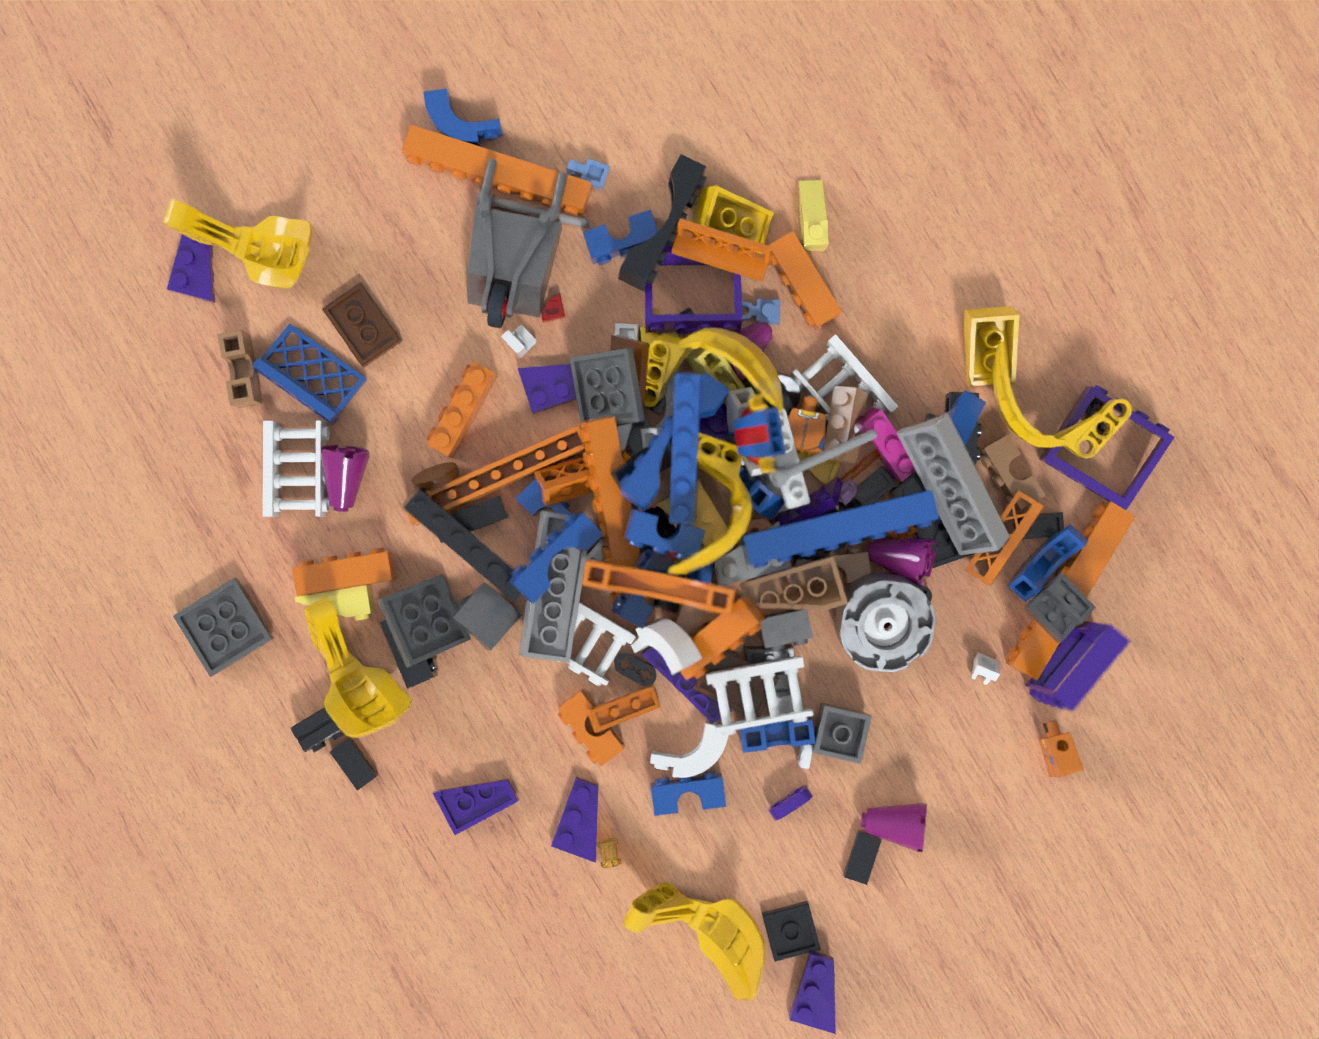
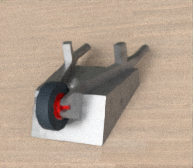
[467,159,568,328]

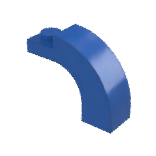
[423,88,503,147]
[1008,524,1088,602]

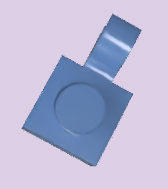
[567,158,610,191]

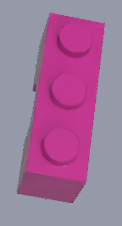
[855,407,916,481]

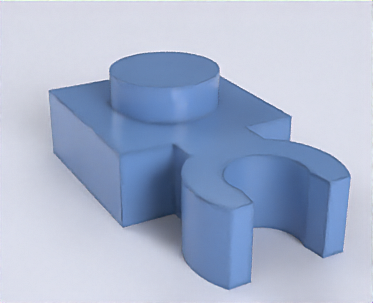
[742,299,781,325]

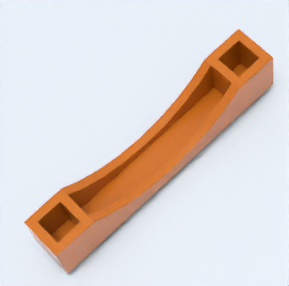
[582,559,736,615]

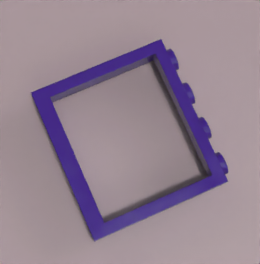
[645,244,743,335]
[1039,385,1175,510]
[1025,621,1130,712]

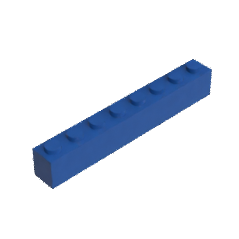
[740,490,939,568]

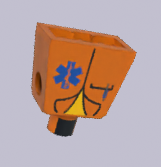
[1039,720,1084,777]

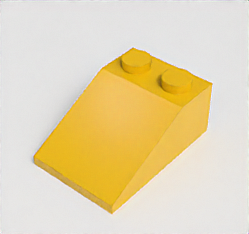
[689,185,774,254]
[964,306,1019,386]

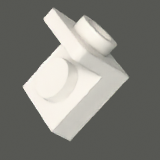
[501,325,537,358]

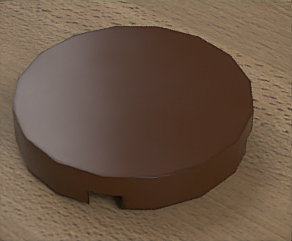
[411,462,459,491]

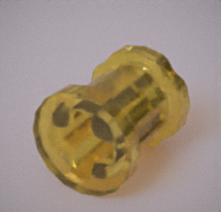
[597,838,622,868]

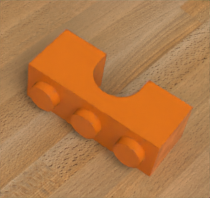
[558,689,625,766]

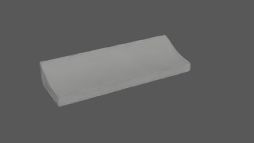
[897,413,1010,555]
[518,511,592,663]

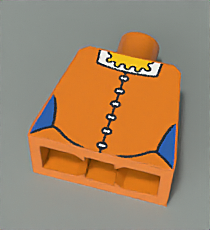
[787,397,826,454]

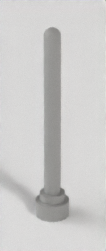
[477,188,589,228]
[768,430,877,488]

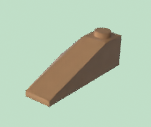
[739,556,848,611]

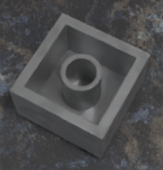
[758,609,813,651]
[812,703,872,764]

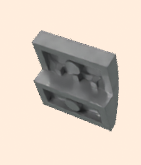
[1024,573,1096,643]
[451,582,521,651]
[745,645,794,697]

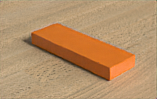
[587,685,661,733]

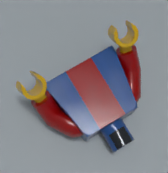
[727,394,786,473]

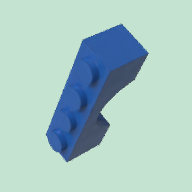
[509,513,603,604]

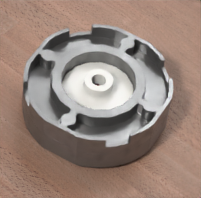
[834,572,936,672]

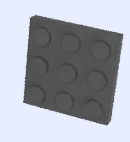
[570,347,645,425]
[378,574,471,668]
[173,578,274,677]

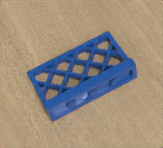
[252,324,367,426]

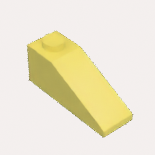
[798,180,828,252]
[686,347,745,406]
[295,585,376,621]

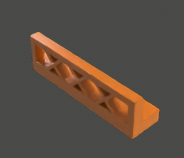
[672,218,772,282]
[534,450,631,507]
[965,490,1044,587]

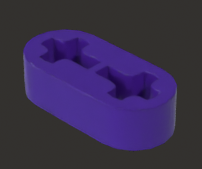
[768,785,813,821]

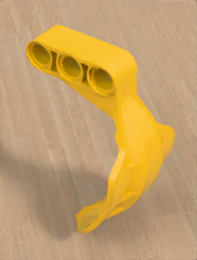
[163,199,312,289]
[645,328,783,413]
[993,341,1132,458]
[668,433,752,574]
[304,597,412,737]
[623,882,766,1001]

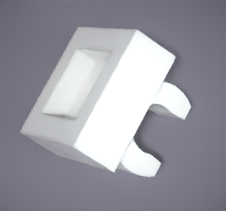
[972,652,1000,685]

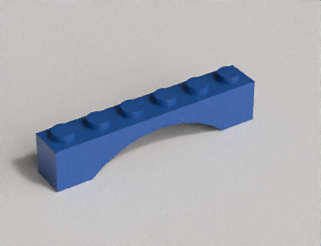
[669,372,703,524]
[619,373,729,512]

